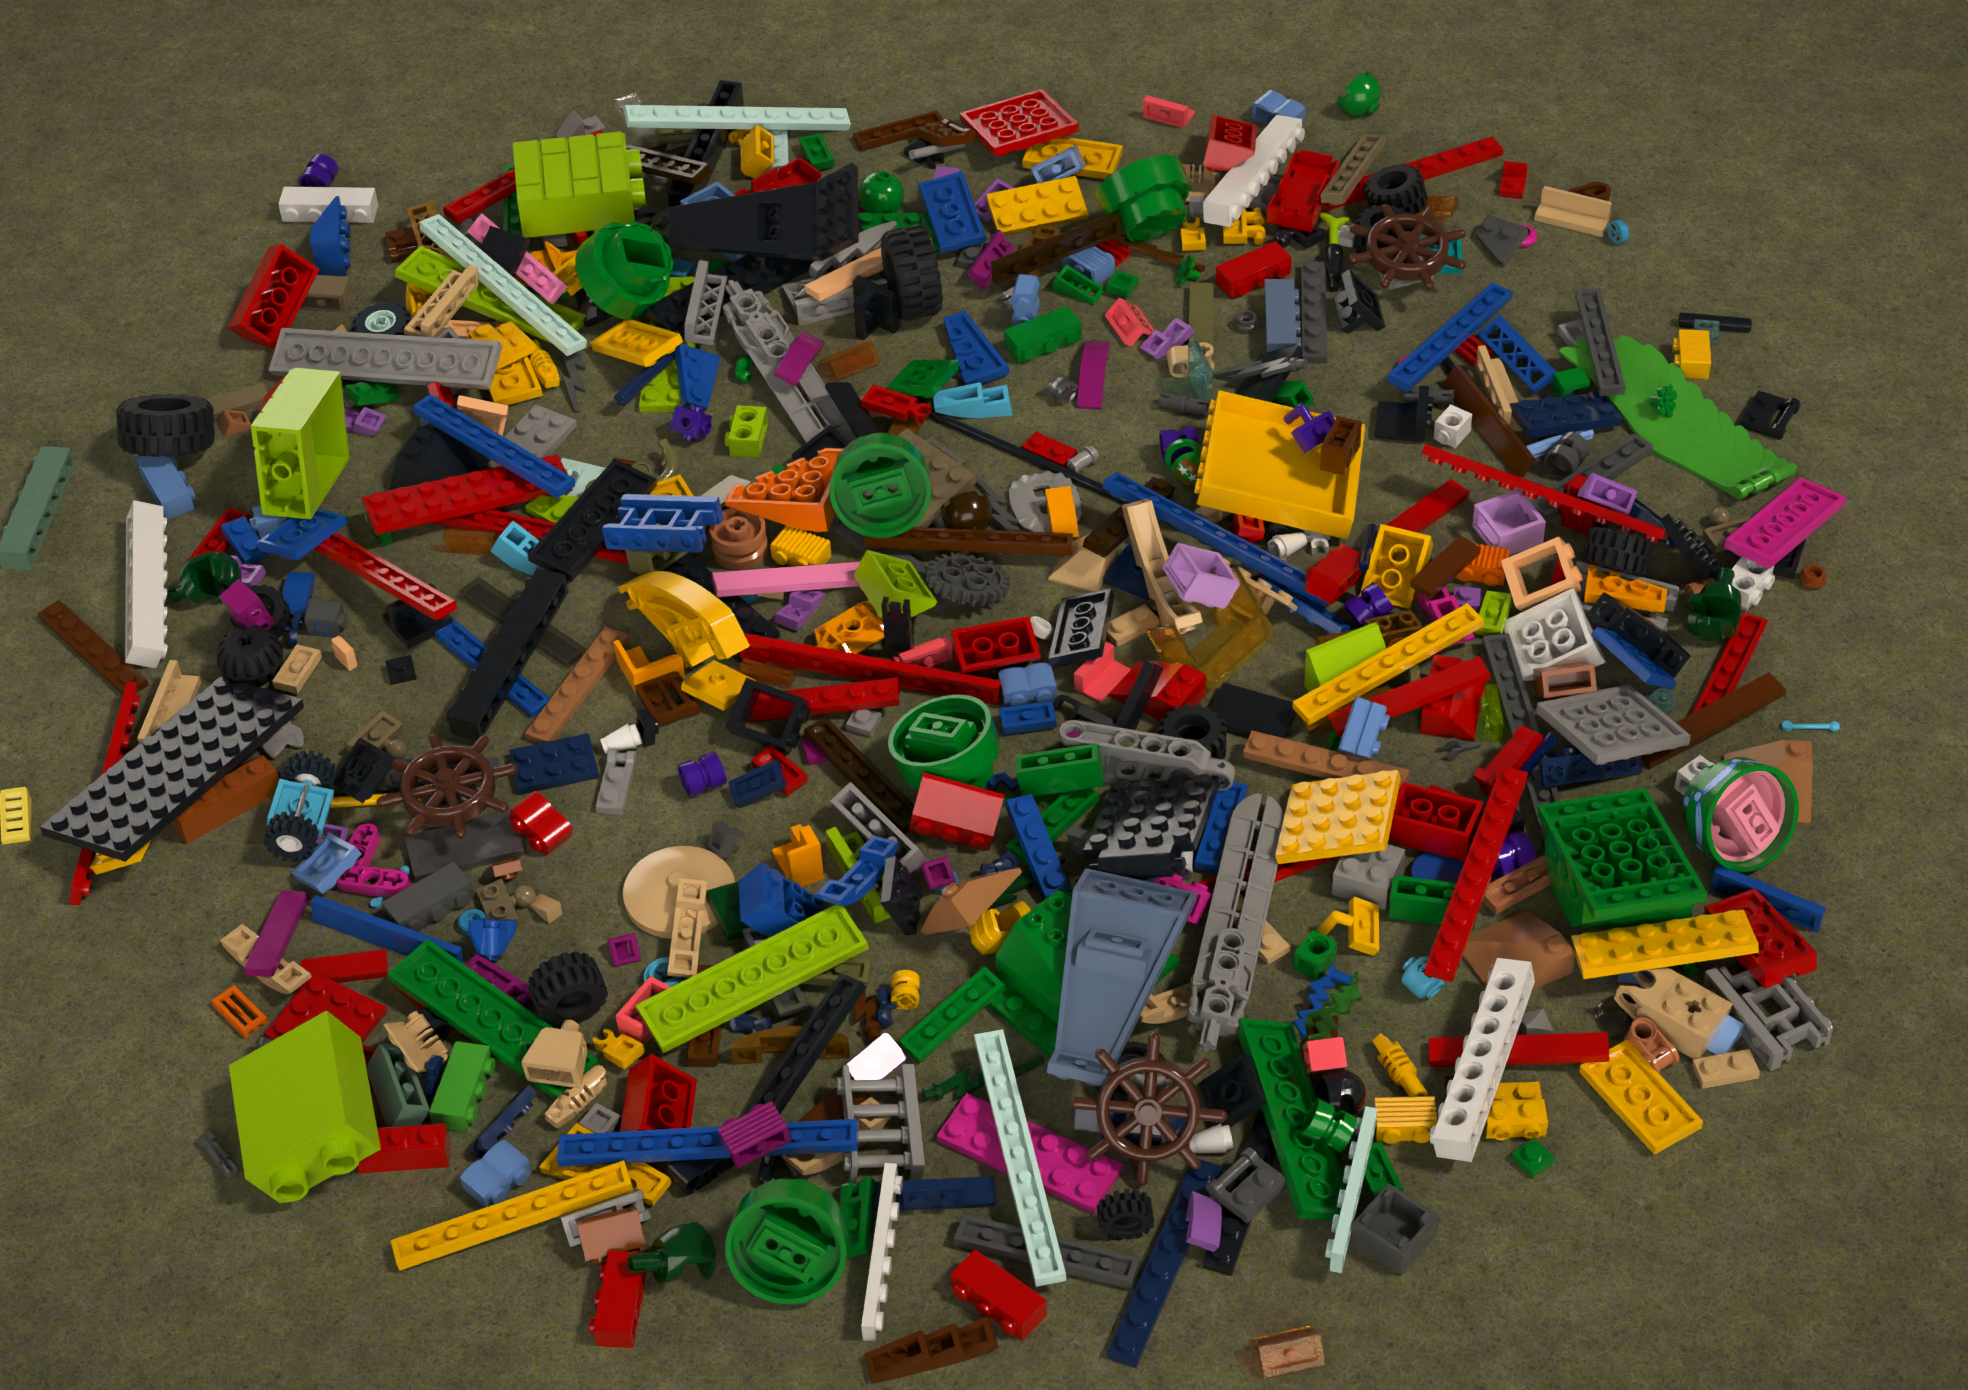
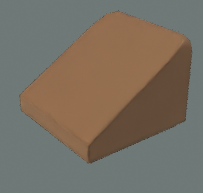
[217,409,251,437]

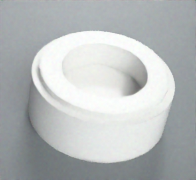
[1030,616,1054,640]

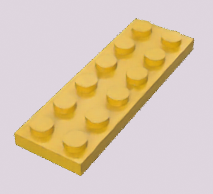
[1571,910,1759,979]

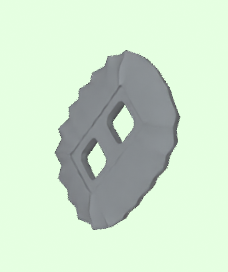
[1009,471,1082,532]

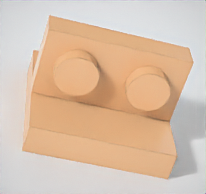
[457,395,508,436]

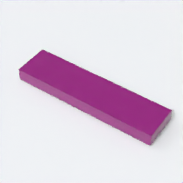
[244,890,310,977]

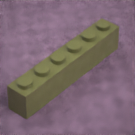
[625,475,752,575]

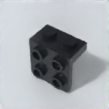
[1374,386,1433,442]

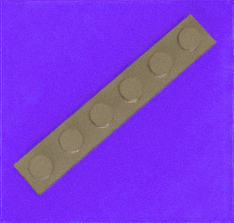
[1320,134,1386,206]

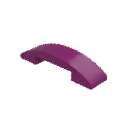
[774,331,826,387]
[1077,340,1110,410]

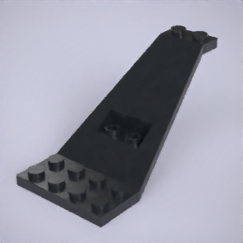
[652,162,859,261]

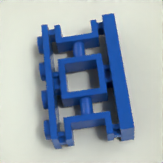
[602,494,724,552]

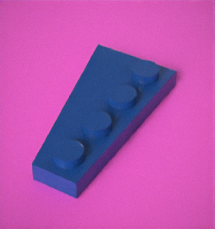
[943,310,1009,386]

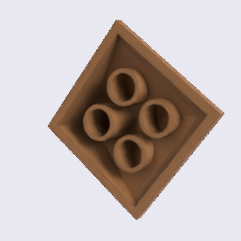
[1723,740,1813,825]
[920,868,1022,935]
[1462,911,1575,990]

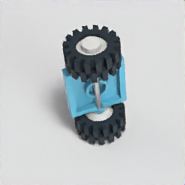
[264,750,337,862]

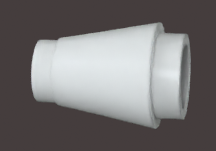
[1267,532,1307,559]
[600,723,643,754]
[1189,1123,1234,1154]

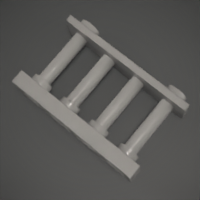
[836,1064,925,1183]

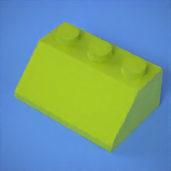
[853,550,937,619]
[1304,622,1387,692]

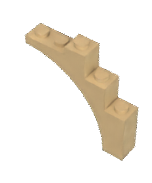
[1122,499,1203,636]

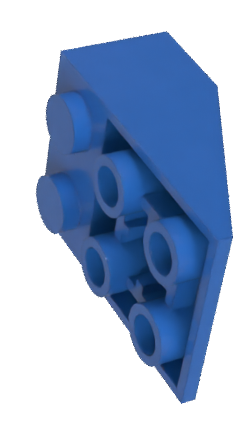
[310,196,351,276]
[739,862,824,936]

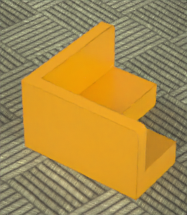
[613,640,685,695]
[772,824,824,887]

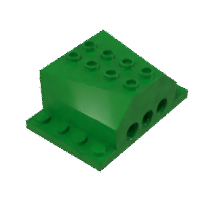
[1537,788,1707,928]
[987,890,1180,1058]

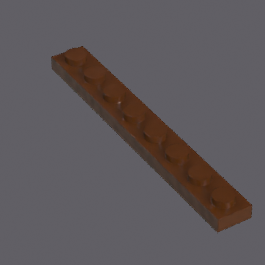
[865,527,1073,557]

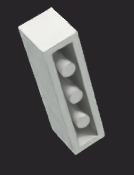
[278,187,378,223]

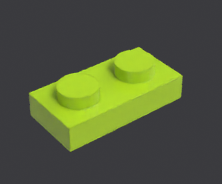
[1475,591,1513,636]

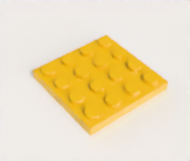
[1275,770,1401,864]

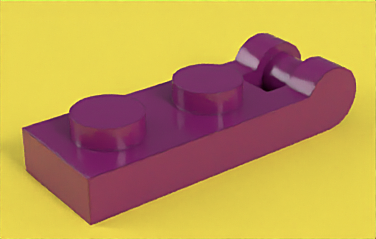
[967,230,1015,289]
[465,954,533,1006]

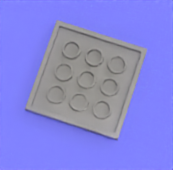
[1536,684,1691,765]

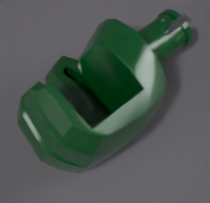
[167,551,242,604]
[1687,568,1741,641]
[627,1222,717,1285]

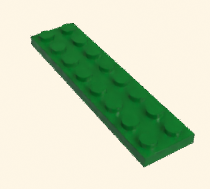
[387,939,599,1100]
[1237,1018,1356,1221]

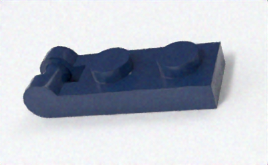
[470,1085,537,1158]

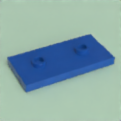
[918,171,987,254]

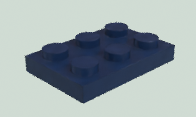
[509,733,599,795]

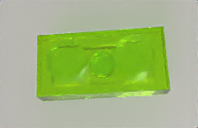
[1480,684,1504,742]

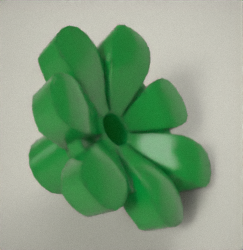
[1174,255,1200,285]
[1649,384,1677,417]

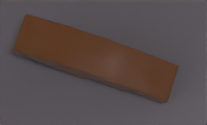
[864,1316,999,1383]

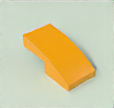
[1045,486,1079,537]

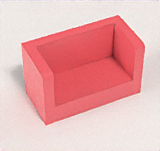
[615,976,671,1046]
[1302,1037,1347,1075]

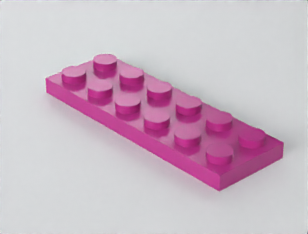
[1724,477,1847,569]
[937,1093,1123,1214]

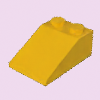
[1359,524,1434,610]

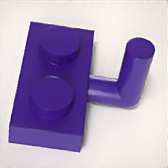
[1284,404,1335,454]

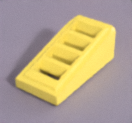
[0,787,32,845]

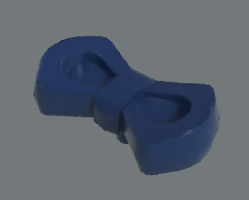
[284,611,304,647]
[979,851,1018,875]
[876,987,898,1027]
[730,1012,772,1033]
[421,1055,444,1098]

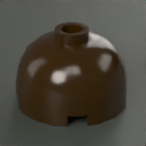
[940,491,993,530]

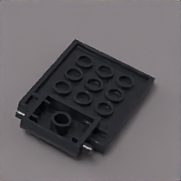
[1083,774,1220,879]

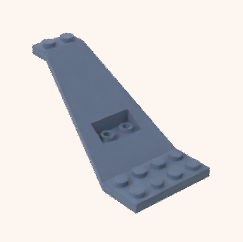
[1047,868,1197,1086]

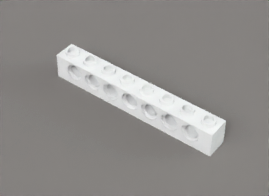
[1430,958,1535,1162]

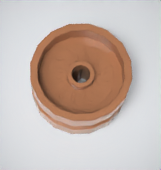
[709,508,768,571]

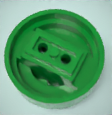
[1095,155,1191,242]
[575,222,674,319]
[830,433,931,538]
[888,695,1000,790]
[725,1178,849,1304]

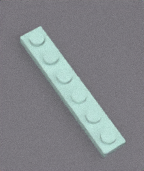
[1325,1106,1378,1273]

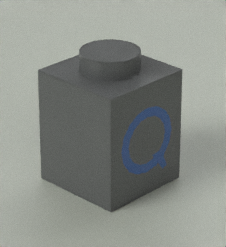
[304,600,348,638]

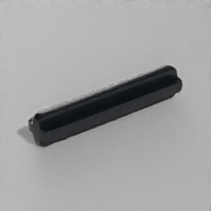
[1678,312,1752,333]

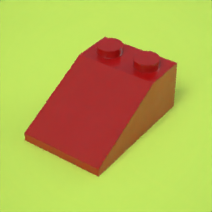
[1109,661,1207,720]

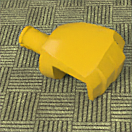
[969,901,1031,955]

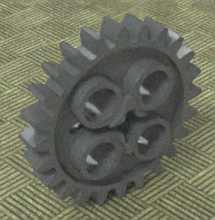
[925,552,1010,607]

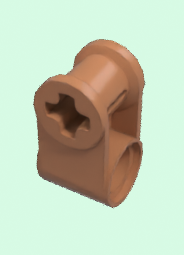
[1624,1018,1680,1074]

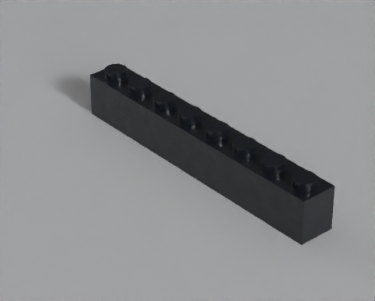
[667,80,744,207]
[447,568,568,740]

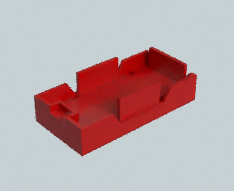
[1266,149,1340,233]
[734,157,824,196]
[1704,888,1817,989]

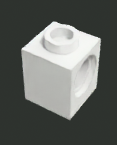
[1434,404,1472,448]

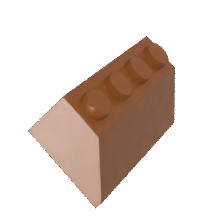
[170,755,279,844]

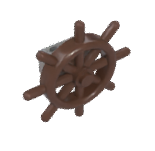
[1349,204,1466,290]
[377,733,518,839]
[1069,1032,1227,1186]

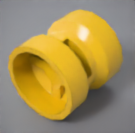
[891,970,920,1009]

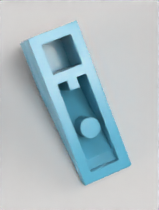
[490,521,548,575]

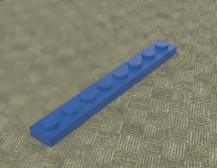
[1387,282,1513,392]
[413,394,575,499]

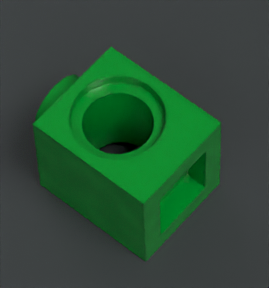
[1294,930,1338,981]

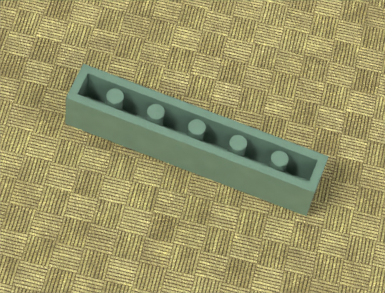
[0,446,75,570]

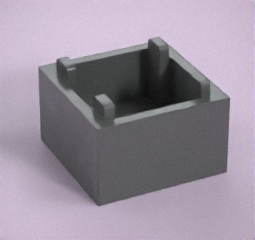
[1351,1183,1439,1276]

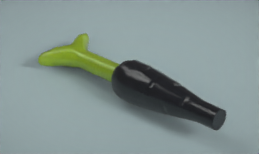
[1319,213,1349,292]

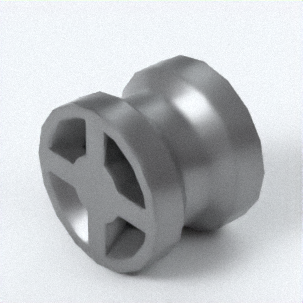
[1047,373,1078,405]

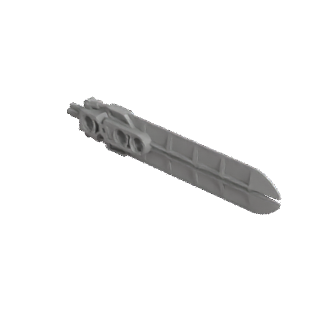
[723,280,856,443]
[1187,793,1284,1052]

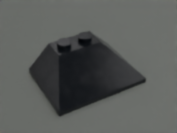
[390,426,491,490]

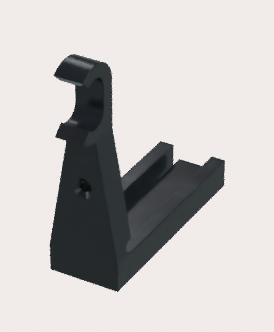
[881,597,917,657]
[1053,660,1164,730]

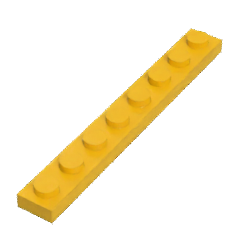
[1293,603,1484,726]
[390,1160,634,1271]

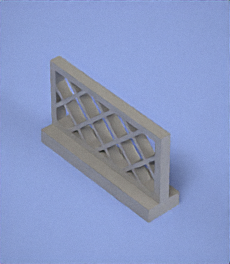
[782,273,889,326]

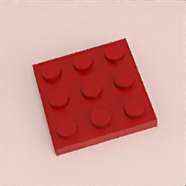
[264,972,387,1044]

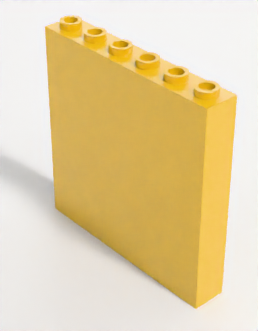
[1194,390,1365,540]

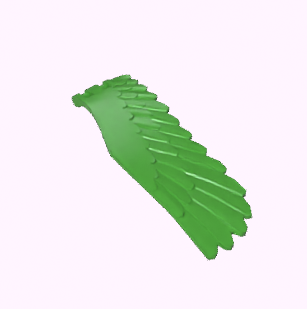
[1559,335,1798,500]

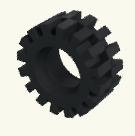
[1097,1189,1155,1241]

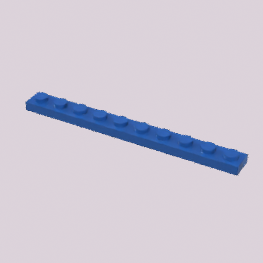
[1102,472,1329,607]
[557,1119,859,1167]

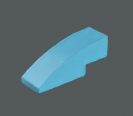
[933,382,1013,418]

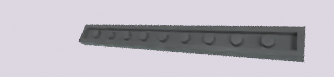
[1482,633,1560,845]

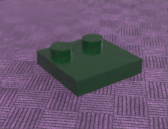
[705,881,749,941]

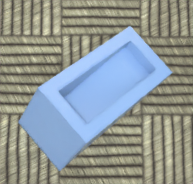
[1706,1015,1744,1055]

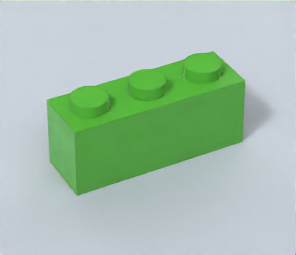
[429,1041,496,1133]

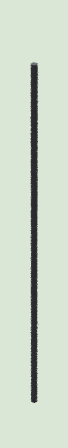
[929,409,1425,628]

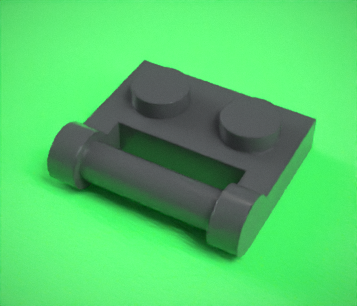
[1206,1147,1287,1223]

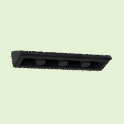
[825,382,881,439]

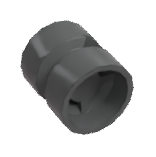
[1544,432,1590,479]

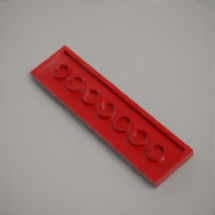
[362,454,573,535]

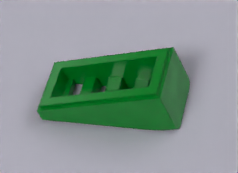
[1051,264,1106,305]

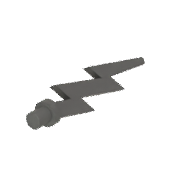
[561,351,586,413]
[1212,357,1308,380]
[975,474,1021,531]

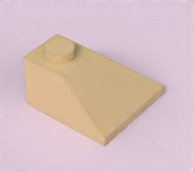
[1048,534,1116,593]

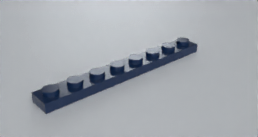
[1107,1159,1222,1368]

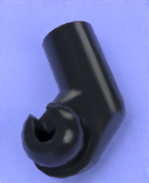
[757,1155,778,1186]

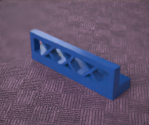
[1477,314,1556,394]

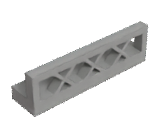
[684,260,727,345]

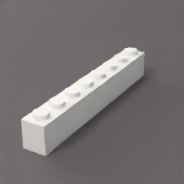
[1203,115,1305,227]
[125,500,168,668]

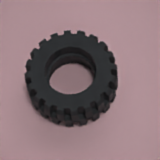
[881,225,943,321]
[116,394,215,457]

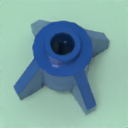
[468,917,517,961]

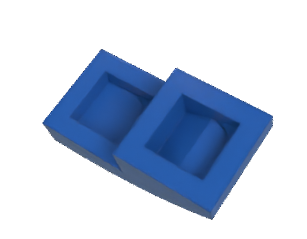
[282,572,315,617]

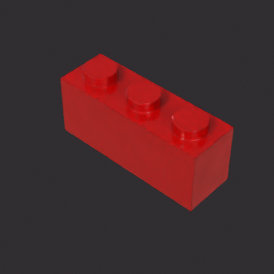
[1215,241,1292,299]
[1304,544,1369,605]
[357,1123,450,1174]
[951,1249,1047,1341]
[589,1250,647,1348]

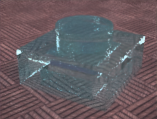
[1693,319,1719,345]

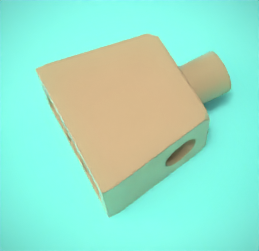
[521,1020,587,1088]

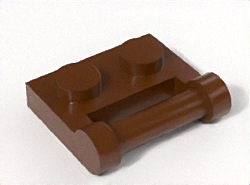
[917,119,976,147]
[385,227,434,262]
[635,671,701,727]

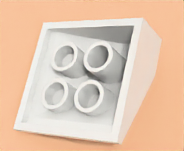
[1504,588,1605,681]

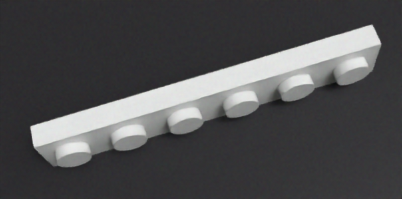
[861,1163,903,1341]

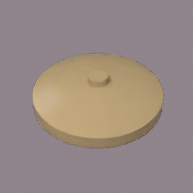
[623,846,735,939]

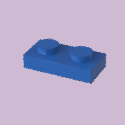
[221,516,268,564]
[999,701,1057,735]

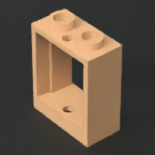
[1501,537,1583,613]

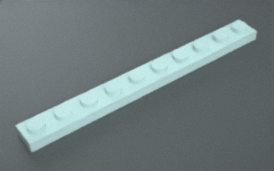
[624,105,851,131]
[420,214,587,356]
[974,1029,1066,1287]

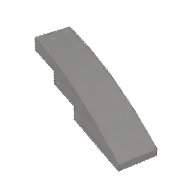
[809,221,897,280]

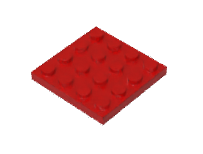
[960,89,1079,156]

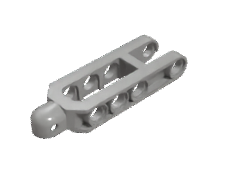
[1060,720,1236,791]

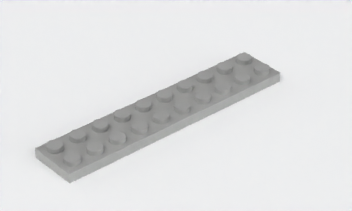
[268,328,503,390]

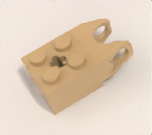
[1614,967,1733,1059]

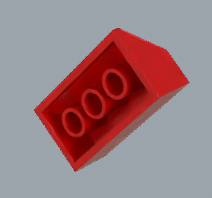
[1203,114,1257,172]
[227,243,320,349]

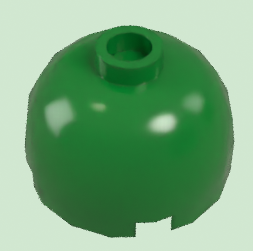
[1337,71,1382,117]
[858,171,904,213]

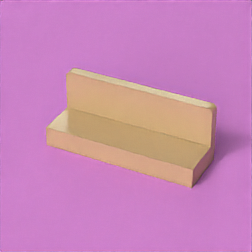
[1534,186,1612,237]

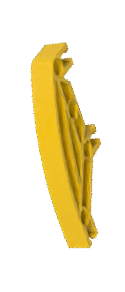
[618,571,750,668]

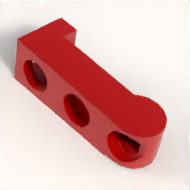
[1473,726,1543,795]

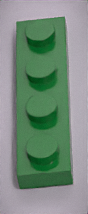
[1007,789,1099,866]
[899,966,1005,1064]

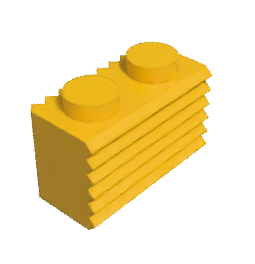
[740,125,775,179]
[1672,330,1711,379]
[770,525,831,567]
[1373,1096,1438,1144]

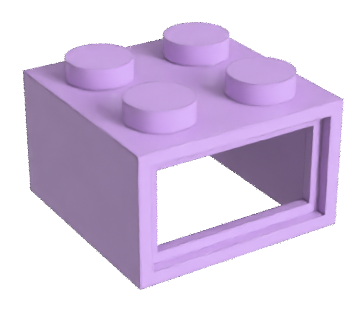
[1472,489,1546,555]
[1163,543,1240,609]

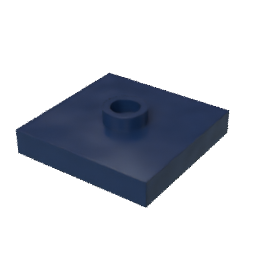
[1103,544,1150,600]

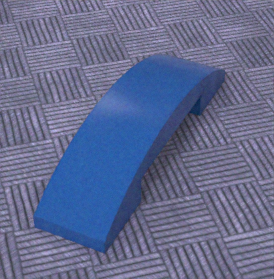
[816,835,898,906]

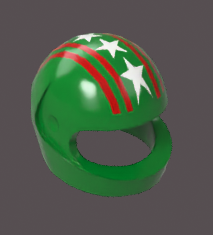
[1165,439,1204,487]

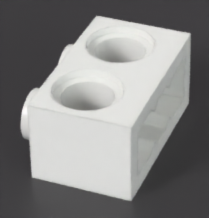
[1732,556,1775,612]

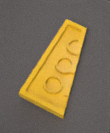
[539,1123,672,1206]

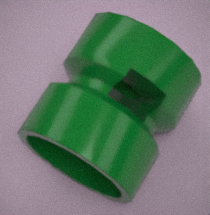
[1301,1098,1357,1152]

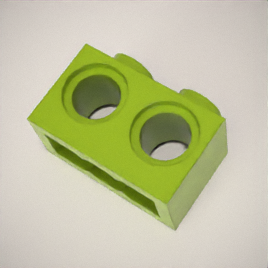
[725,405,768,458]

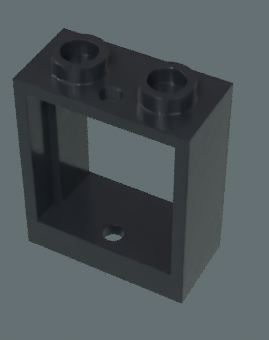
[725,678,811,754]

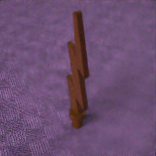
[1111,234,1206,271]
[855,989,881,1043]

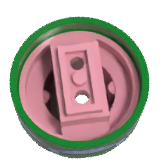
[1682,757,1799,872]

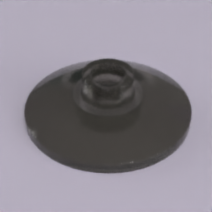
[1595,994,1644,1041]

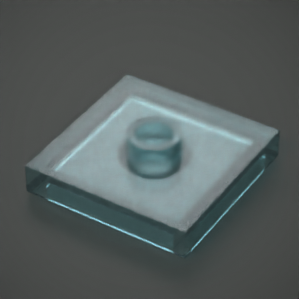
[1188,340,1213,401]

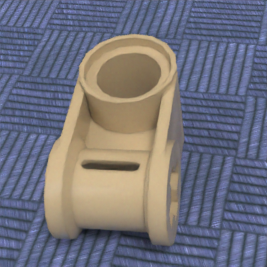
[1166,342,1214,378]

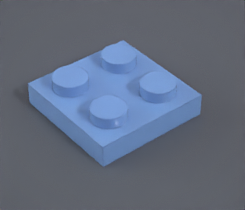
[291,833,362,894]

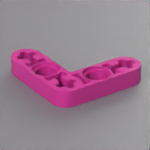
[335,823,411,898]

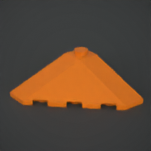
[725,448,843,532]

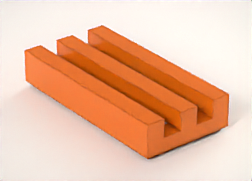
[211,985,269,1038]

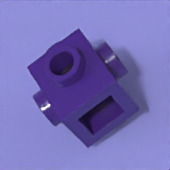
[669,404,712,442]

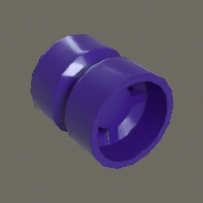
[299,154,338,187]
[1159,426,1199,463]
[1343,582,1394,628]
[677,751,727,797]
[1493,830,1536,879]

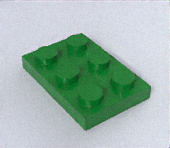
[887,359,960,399]

